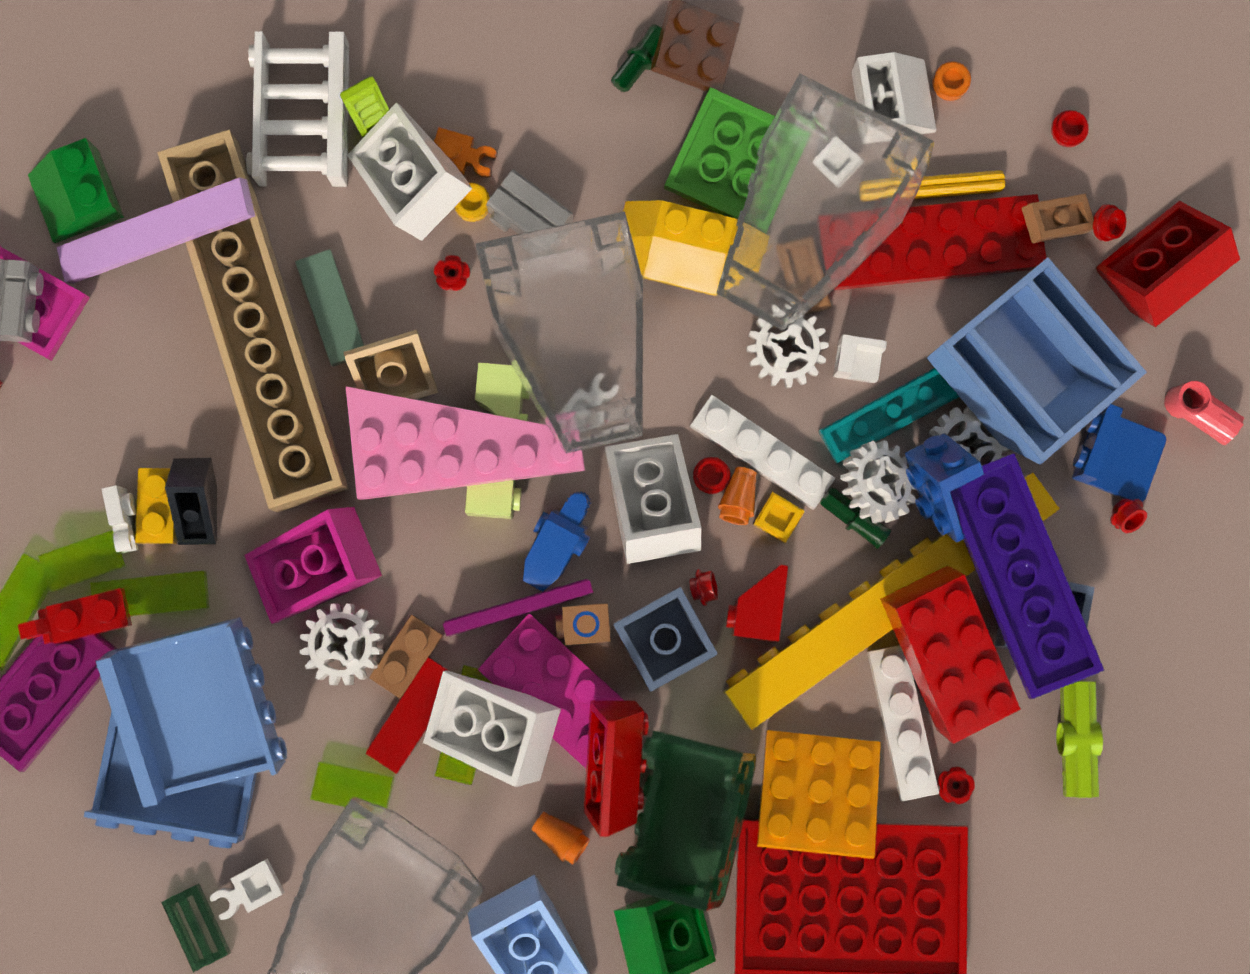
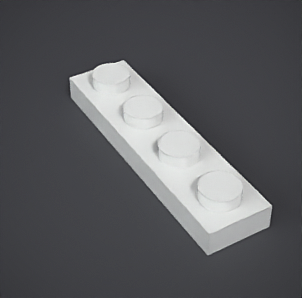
[690,395,835,510]
[867,645,939,802]

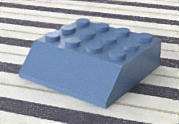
[927,258,1147,464]

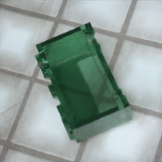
[615,730,756,911]

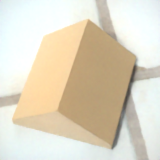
[343,330,438,400]

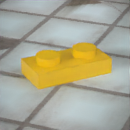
[135,468,177,544]

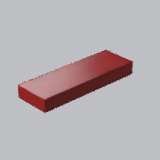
[365,657,452,774]

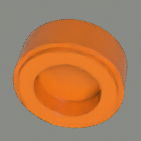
[932,61,971,101]

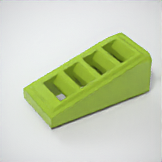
[340,76,389,138]

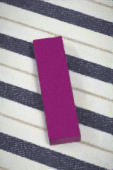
[443,579,594,637]

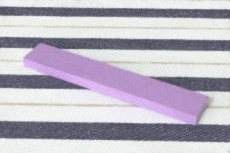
[57,178,255,284]

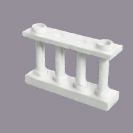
[246,32,349,187]

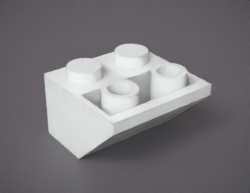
[851,52,936,143]

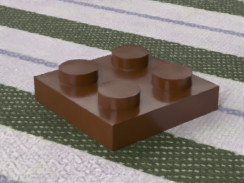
[651,0,740,92]

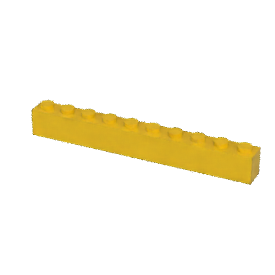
[723,472,1060,730]

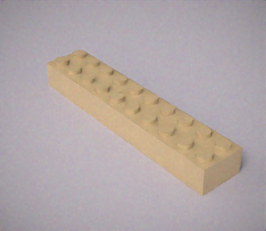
[157,130,349,513]

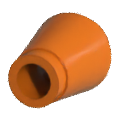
[718,467,757,525]
[531,811,590,865]

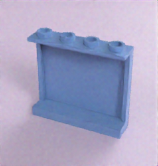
[96,617,287,808]
[84,711,257,848]

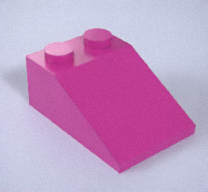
[244,507,382,624]

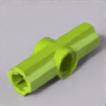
[1056,681,1103,798]

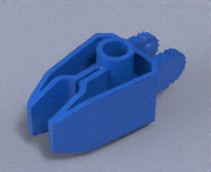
[523,491,591,592]

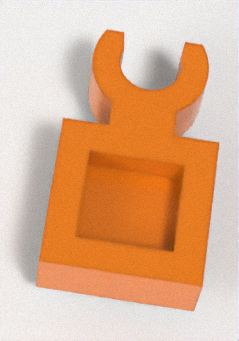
[434,127,497,177]

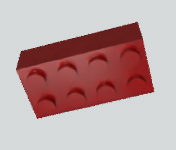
[880,565,1021,744]

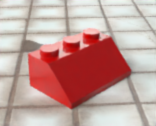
[1095,200,1240,328]
[584,700,649,837]

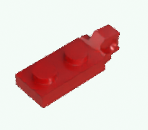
[18,588,132,644]

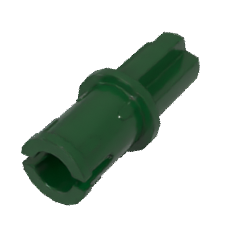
[611,24,662,92]
[820,487,892,549]

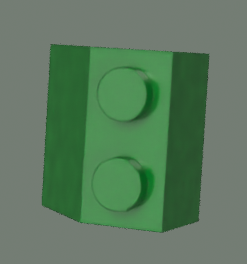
[28,138,124,244]
[614,886,716,974]

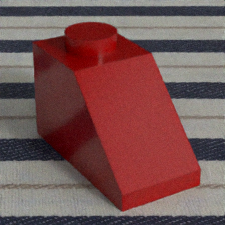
[726,565,788,642]

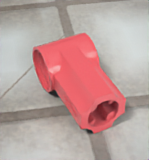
[1164,381,1244,445]

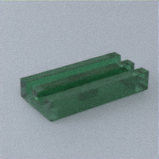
[161,883,231,972]

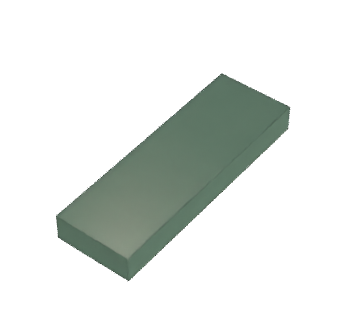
[295,249,365,367]

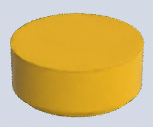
[454,183,490,222]

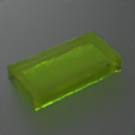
[38,530,126,592]
[310,761,395,816]

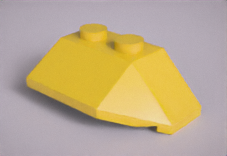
[616,200,768,296]

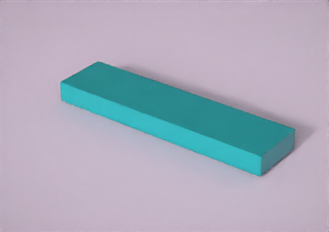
[818,368,959,464]

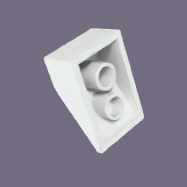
[347,103,473,241]
[605,434,701,564]
[423,671,561,787]

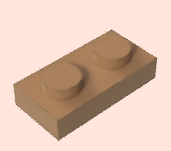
[1022,194,1094,244]
[369,614,444,699]

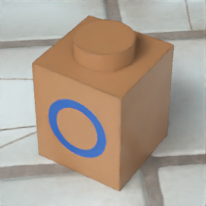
[555,603,611,645]

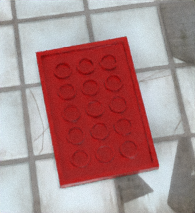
[734,819,968,974]

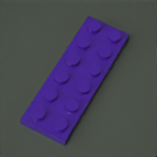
[950,453,1105,699]

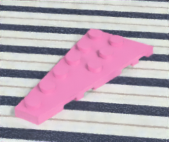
[345,386,585,500]

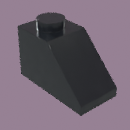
[165,458,217,545]

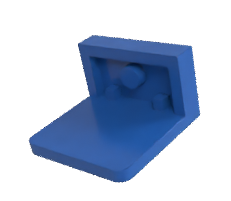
[1072,404,1167,502]
[905,433,984,543]

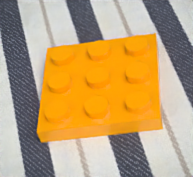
[757,730,881,859]

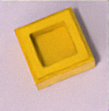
[753,492,805,544]

